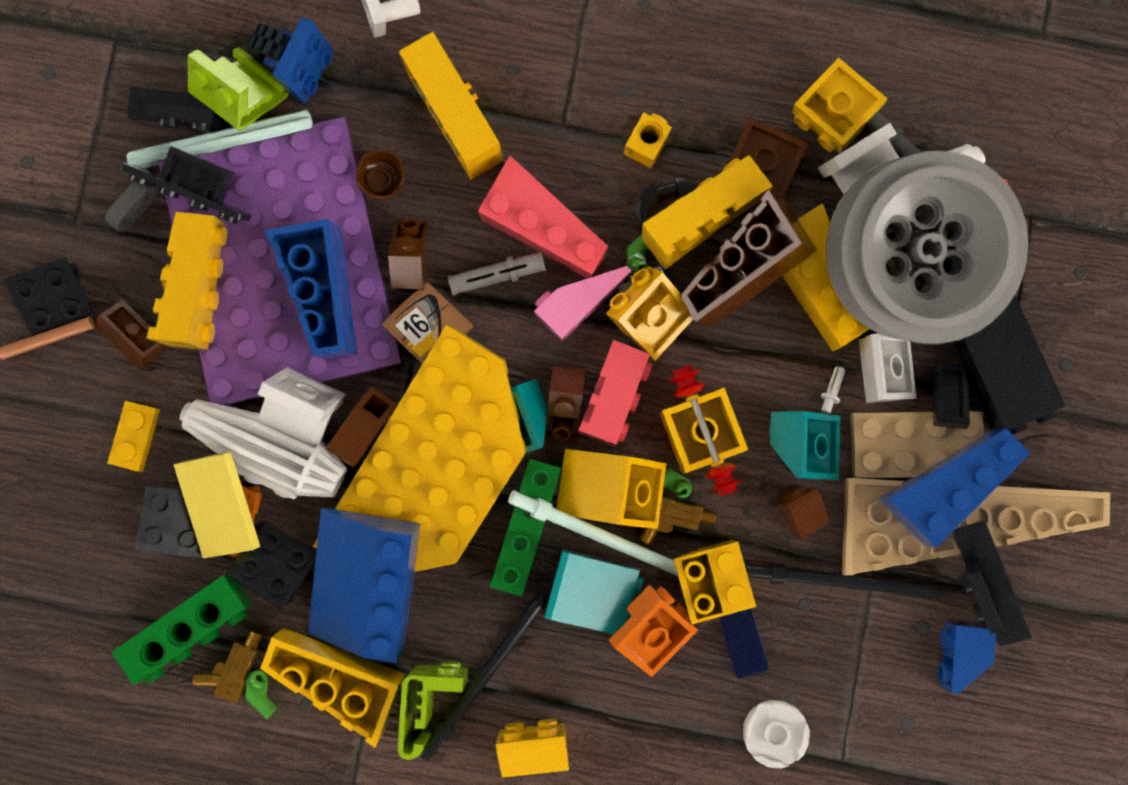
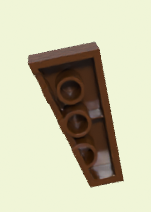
[680,189,817,326]

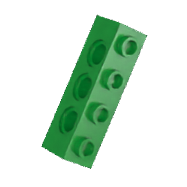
[490,459,561,597]
[111,575,254,686]

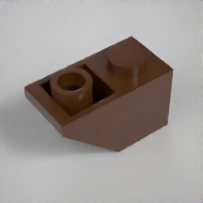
[388,219,428,289]
[545,366,586,444]
[326,386,398,468]
[776,486,830,539]

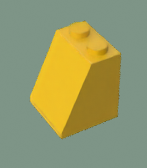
[557,449,667,529]

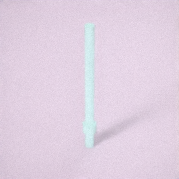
[508,491,678,576]

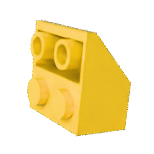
[673,540,756,624]
[496,719,569,778]

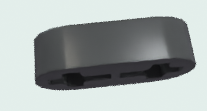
[105,181,159,232]

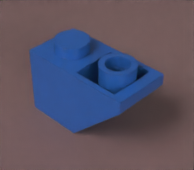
[937,622,996,694]

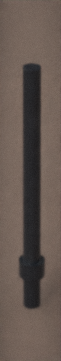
[745,563,941,598]
[420,593,548,761]

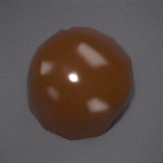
[355,149,406,201]

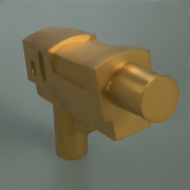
[639,495,717,545]
[193,630,263,704]

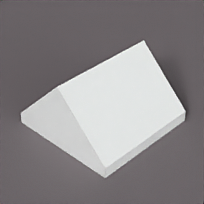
[859,333,917,403]

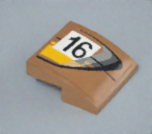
[381,282,474,364]

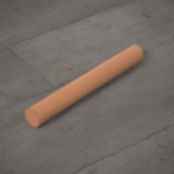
[0,316,95,360]

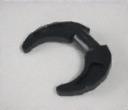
[636,178,698,227]

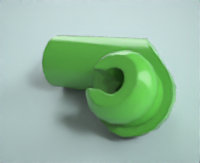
[664,468,692,498]
[245,670,278,720]

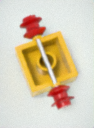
[659,365,748,497]

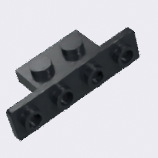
[127,87,233,133]
[120,146,252,224]
[953,520,1032,646]

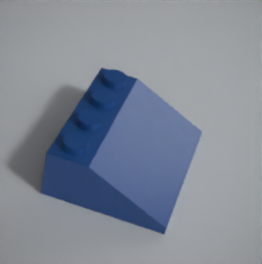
[308,507,420,663]

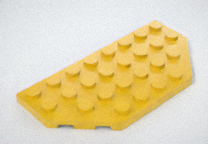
[313,324,527,572]

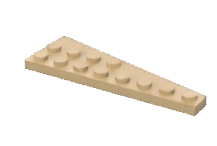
[842,478,1110,575]

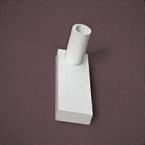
[361,0,420,38]

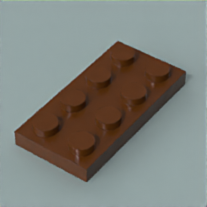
[708,117,808,246]

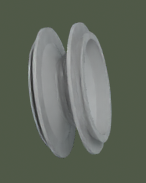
[826,151,1028,344]

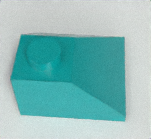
[511,379,548,453]
[769,411,840,480]

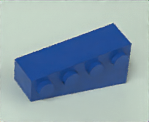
[265,219,358,360]
[877,429,1031,548]

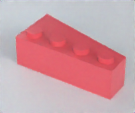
[478,156,608,279]

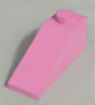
[534,266,632,342]

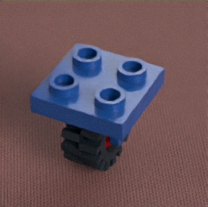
[246,17,334,105]

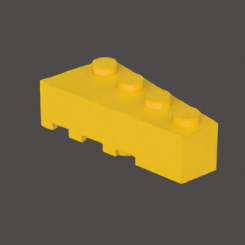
[642,155,773,270]
[260,628,405,748]

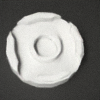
[743,699,810,768]

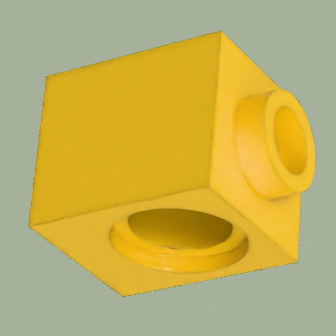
[624,112,672,169]

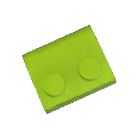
[188,47,289,131]
[398,661,468,760]

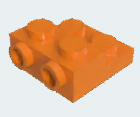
[609,585,698,677]

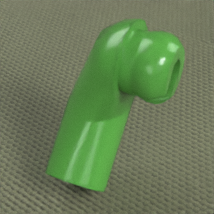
[625,234,649,275]

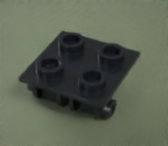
[3,257,95,336]
[135,485,203,558]
[226,522,316,610]

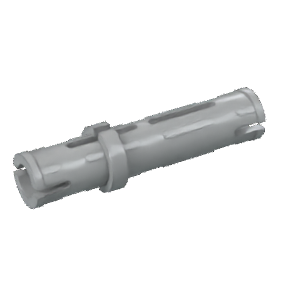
[448,251,546,296]

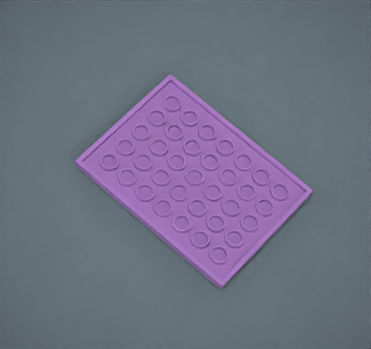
[158,117,403,406]

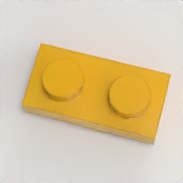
[107,401,160,472]

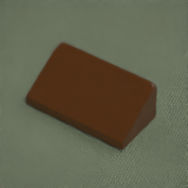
[96,299,167,371]

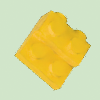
[792,58,888,154]
[606,266,693,361]

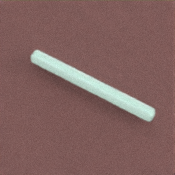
[127,110,313,168]

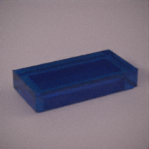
[718,609,769,679]

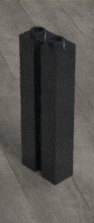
[943,257,1066,435]

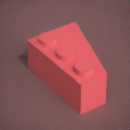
[578,340,653,447]

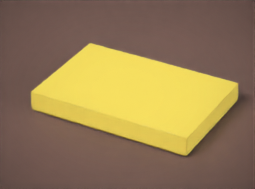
[174,451,260,558]

